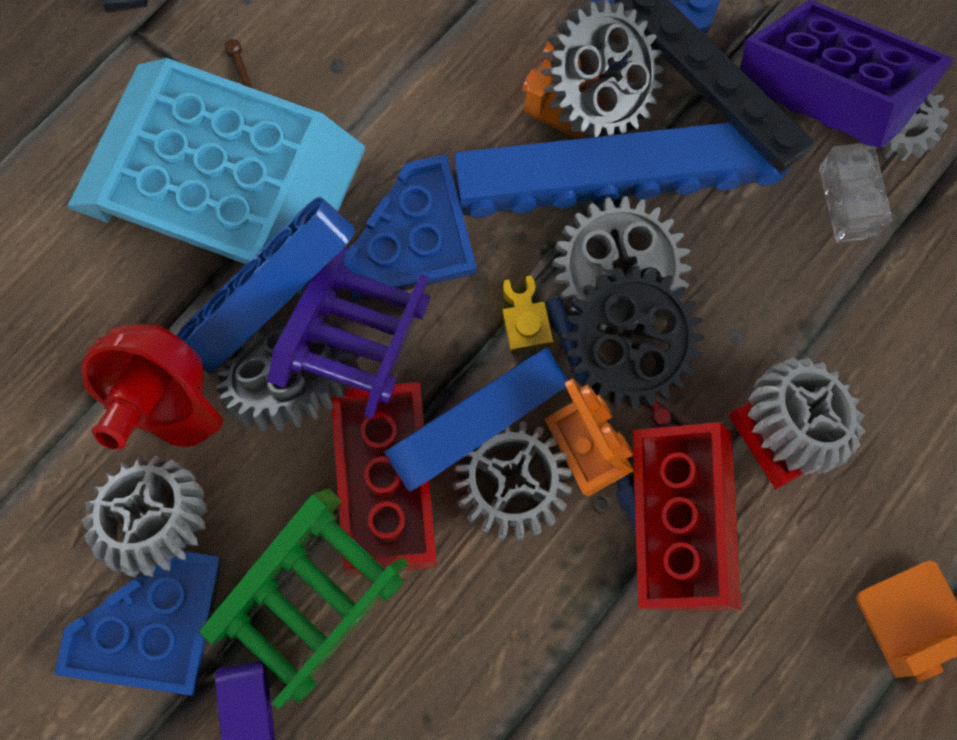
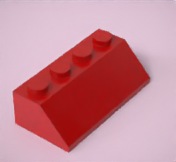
[633,422,741,612]

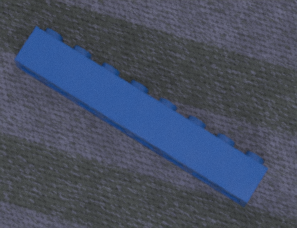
[454,123,791,218]

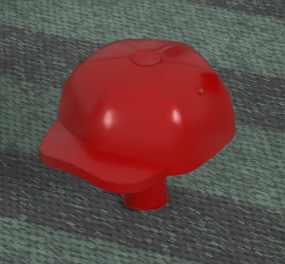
[81,324,223,450]

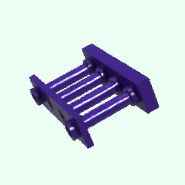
[267,247,431,419]

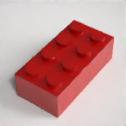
[331,382,437,577]

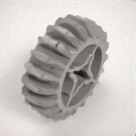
[747,357,866,475]
[453,421,572,540]
[81,455,208,578]

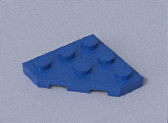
[344,154,477,302]
[54,551,223,696]

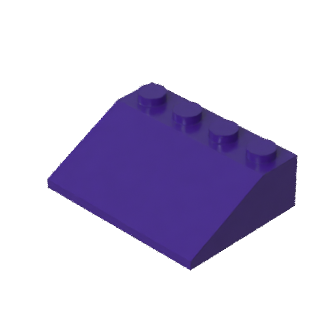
[740,0,953,148]

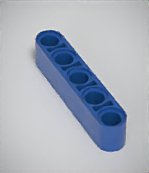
[176,197,355,374]
[384,347,568,491]

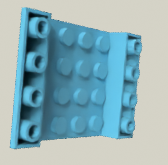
[68,58,365,295]

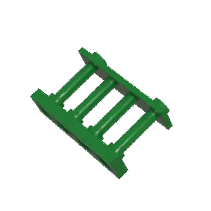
[199,488,410,710]

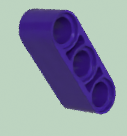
[216,661,275,740]

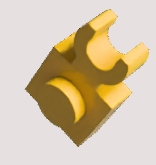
[502,275,553,354]

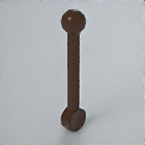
[225,39,253,88]

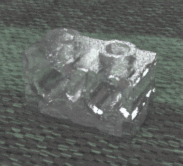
[819,143,892,243]

